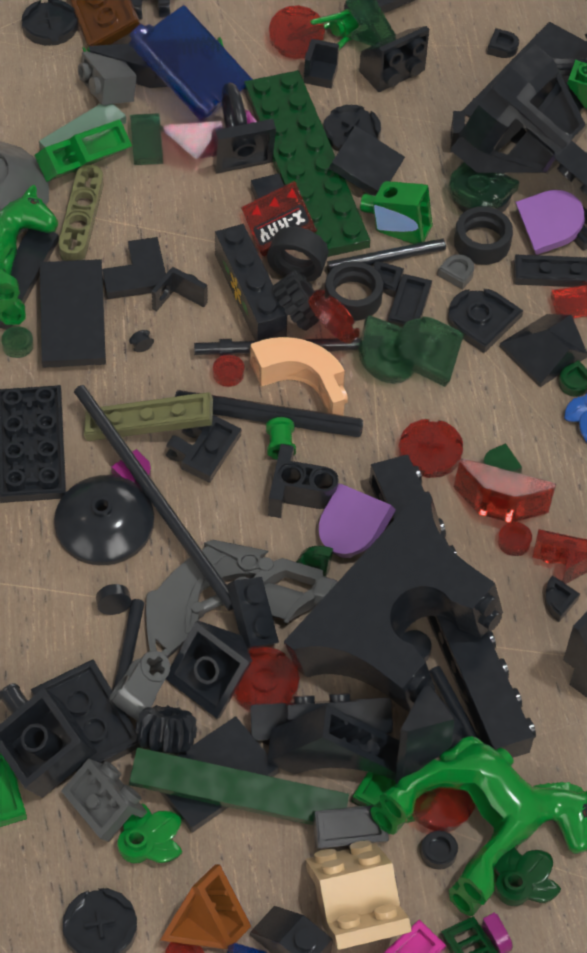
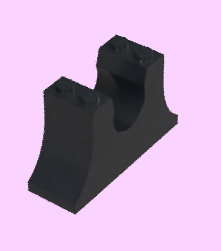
[284,490,503,713]

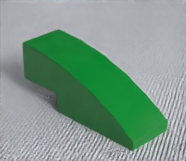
[34,119,132,182]

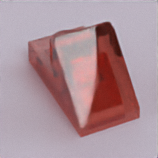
[532,529,587,584]

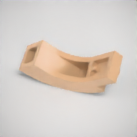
[250,337,348,416]

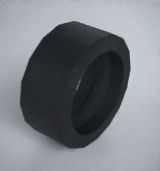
[454,207,513,265]
[267,226,329,282]
[324,261,383,321]

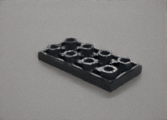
[40,259,106,368]
[0,385,66,503]

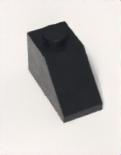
[250,906,333,953]

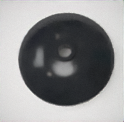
[54,475,154,565]

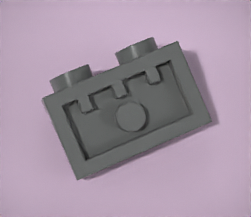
[61,759,147,842]

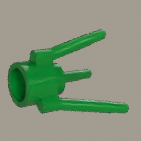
[287,9,359,50]

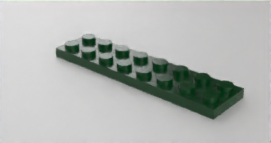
[244,70,370,257]

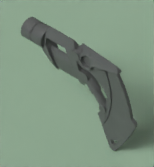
[146,540,338,658]

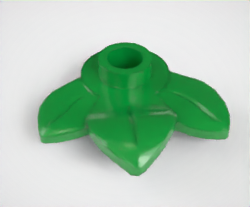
[117,803,182,863]

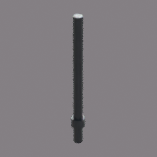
[194,337,383,358]

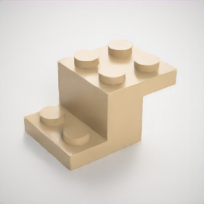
[305,841,412,950]

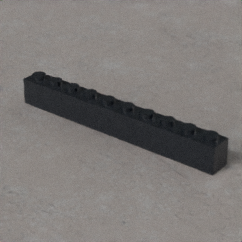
[369,454,536,758]

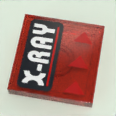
[241,181,317,257]

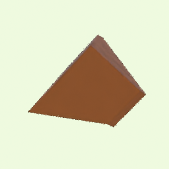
[160,864,251,949]

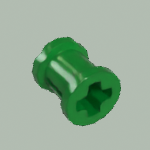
[266,417,296,460]

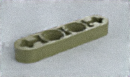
[59,164,104,261]

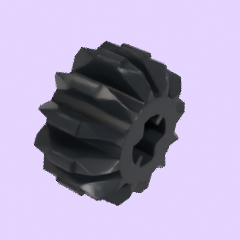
[135,705,197,754]

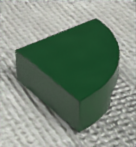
[296,546,333,577]

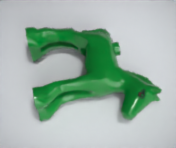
[0,184,59,325]
[370,736,587,917]

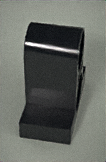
[268,444,339,518]

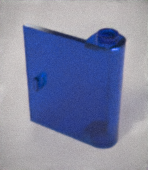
[129,5,253,122]

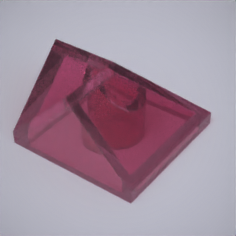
[160,120,223,159]

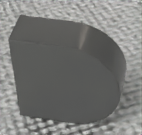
[437,254,474,290]

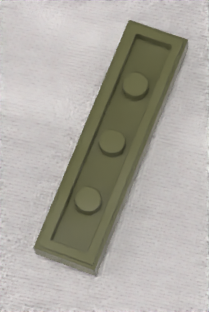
[84,392,213,441]

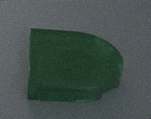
[448,162,520,209]
[359,315,426,384]
[396,317,464,387]

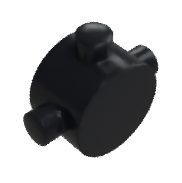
[129,330,154,352]

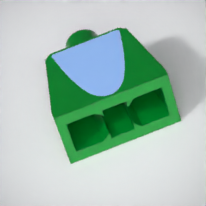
[360,181,433,244]

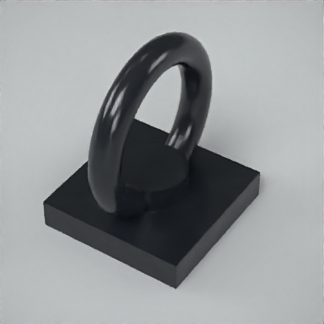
[213,82,276,174]

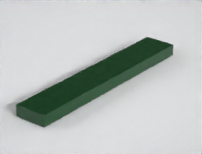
[129,748,349,825]

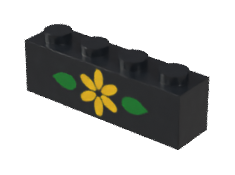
[215,223,288,341]

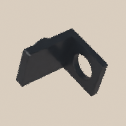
[152,266,208,312]

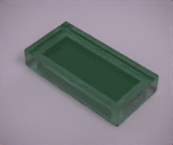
[130,113,163,165]

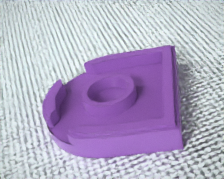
[516,190,585,255]
[319,483,396,558]

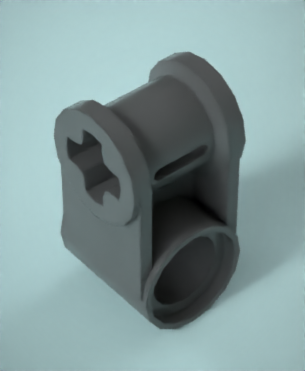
[109,651,170,721]

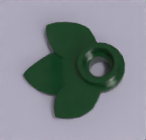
[494,848,561,906]

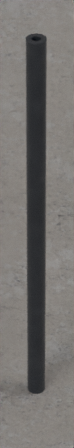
[74,385,233,611]

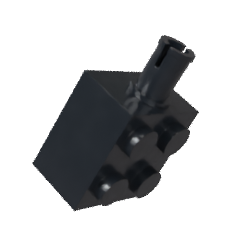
[0,683,98,798]

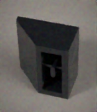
[359,26,430,92]

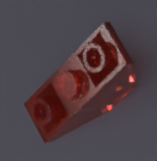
[454,458,556,523]

